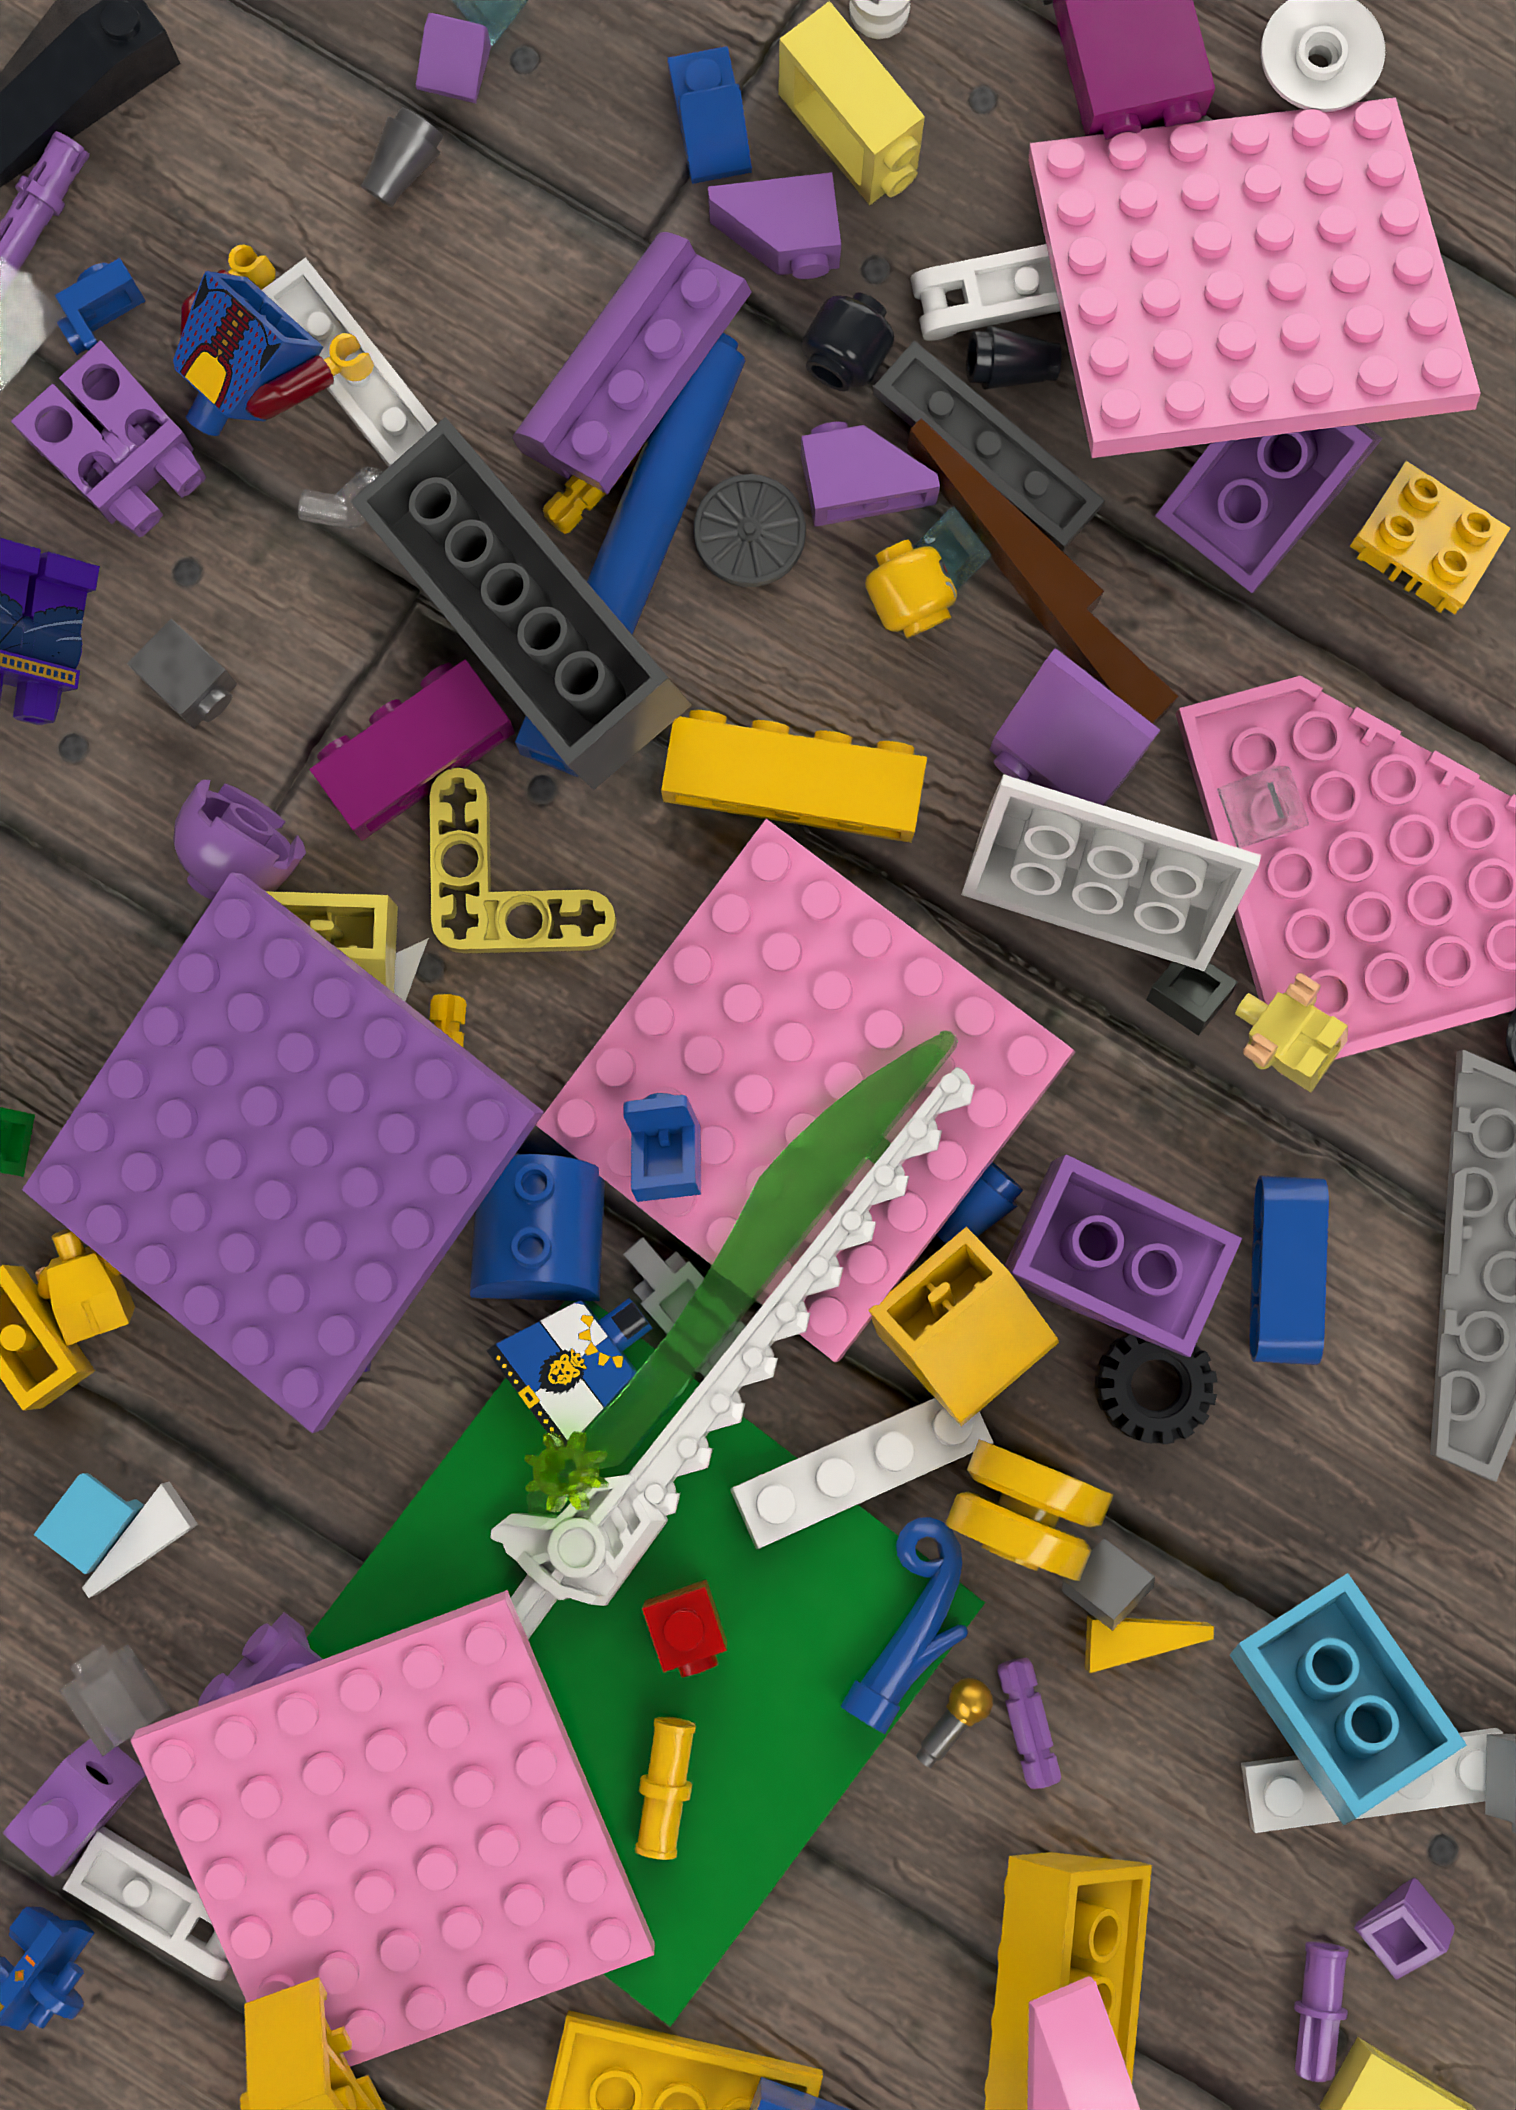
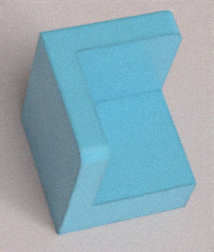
[34,1473,144,1574]

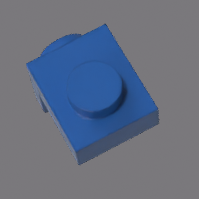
[55,258,146,355]
[623,1093,701,1202]

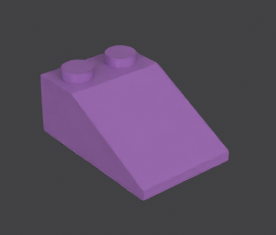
[1155,424,1383,593]
[989,648,1160,806]
[1004,1154,1242,1357]

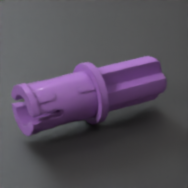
[1294,1941,1349,2082]

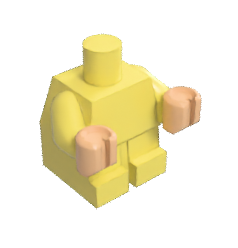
[1235,973,1348,1093]

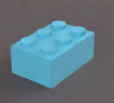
[1230,1573,1467,1826]

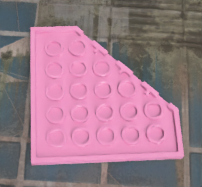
[1176,675,1516,1075]

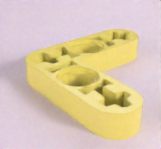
[430,768,617,953]

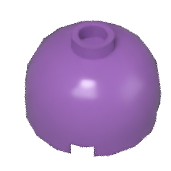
[173,779,306,900]

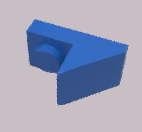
[667,46,752,184]

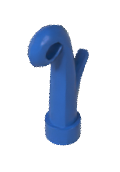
[840,1517,968,1734]

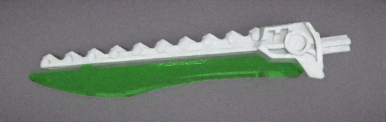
[490,1030,975,1639]

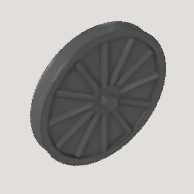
[694,474,806,587]

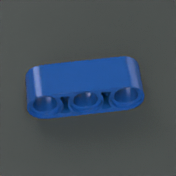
[1249,1175,1329,1365]

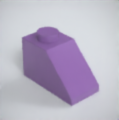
[708,172,841,279]
[801,422,940,527]

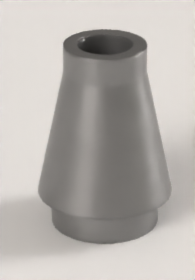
[361,107,444,207]

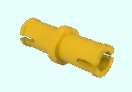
[635,1717,696,1860]

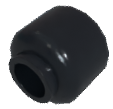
[802,292,895,392]

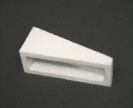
[82,1481,198,1598]

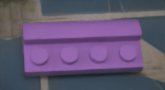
[513,232,752,494]

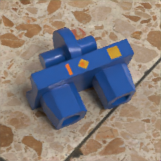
[0,1907,95,2031]

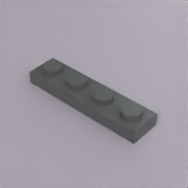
[873,341,1105,551]

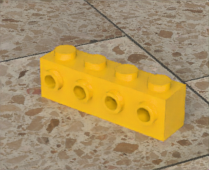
[661,710,927,843]

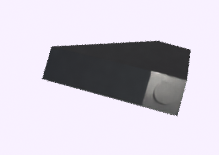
[0,0,181,188]

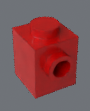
[642,1579,727,1677]

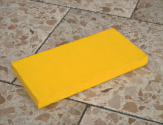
[545,2010,823,2110]

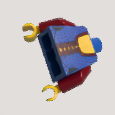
[173,245,374,436]

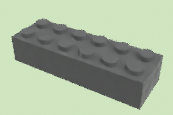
[350,417,692,790]

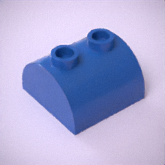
[470,1154,605,1301]

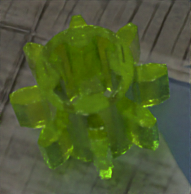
[524,1431,609,1512]

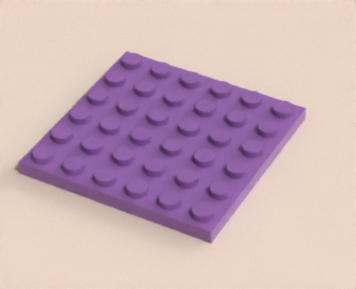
[22,873,544,1433]

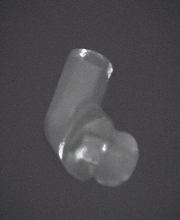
[298,467,382,529]

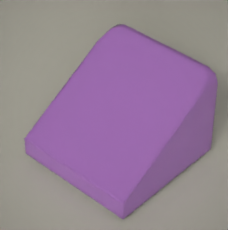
[416,13,491,103]
[1354,1878,1455,1980]

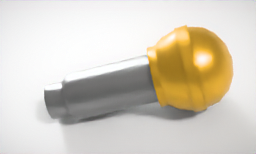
[916,1678,993,1768]

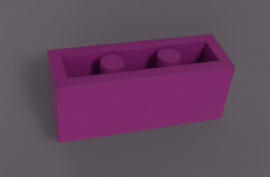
[309,659,515,841]

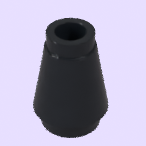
[966,326,1062,390]

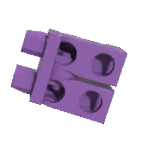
[11,340,206,538]

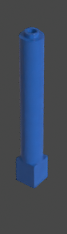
[515,333,745,777]

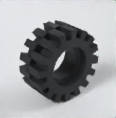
[1095,1333,1218,1445]

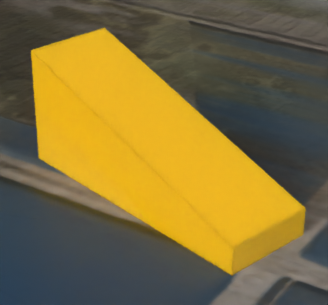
[1085,1615,1214,1673]

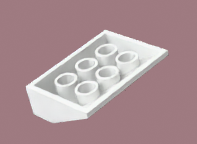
[961,774,1261,971]

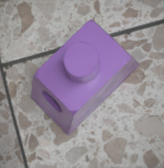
[3,1731,146,1877]

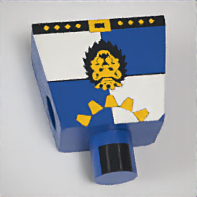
[487,1298,653,1451]

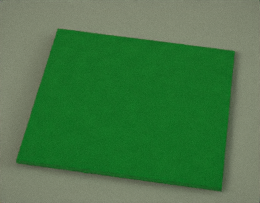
[307,1300,986,2027]

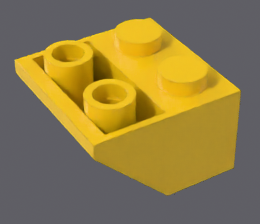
[868,1226,1059,1427]

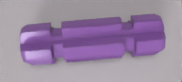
[997,1658,1061,1789]

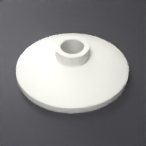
[1261,0,1385,112]

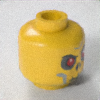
[865,539,957,638]

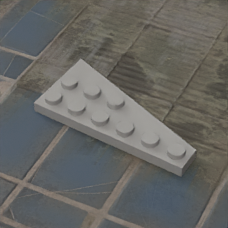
[1430,1050,1516,1482]

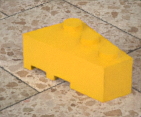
[240,1977,386,2110]

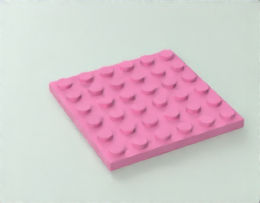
[1029,98,1481,458]
[536,819,1076,1363]
[130,1591,655,2067]

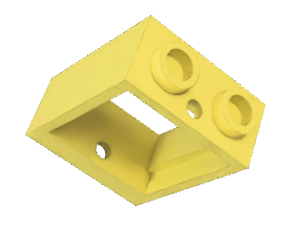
[778,1,925,205]

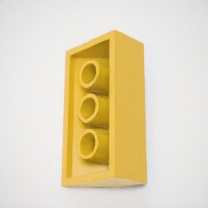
[985,1852,1152,2110]

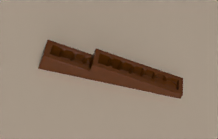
[907,418,1179,725]

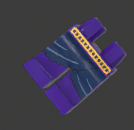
[0,538,100,725]

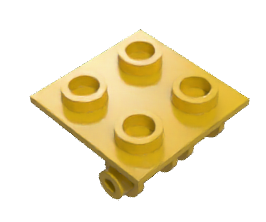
[1349,461,1511,615]

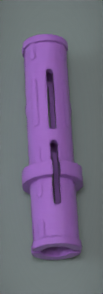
[0,132,90,301]

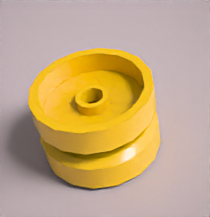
[945,1439,1113,1581]

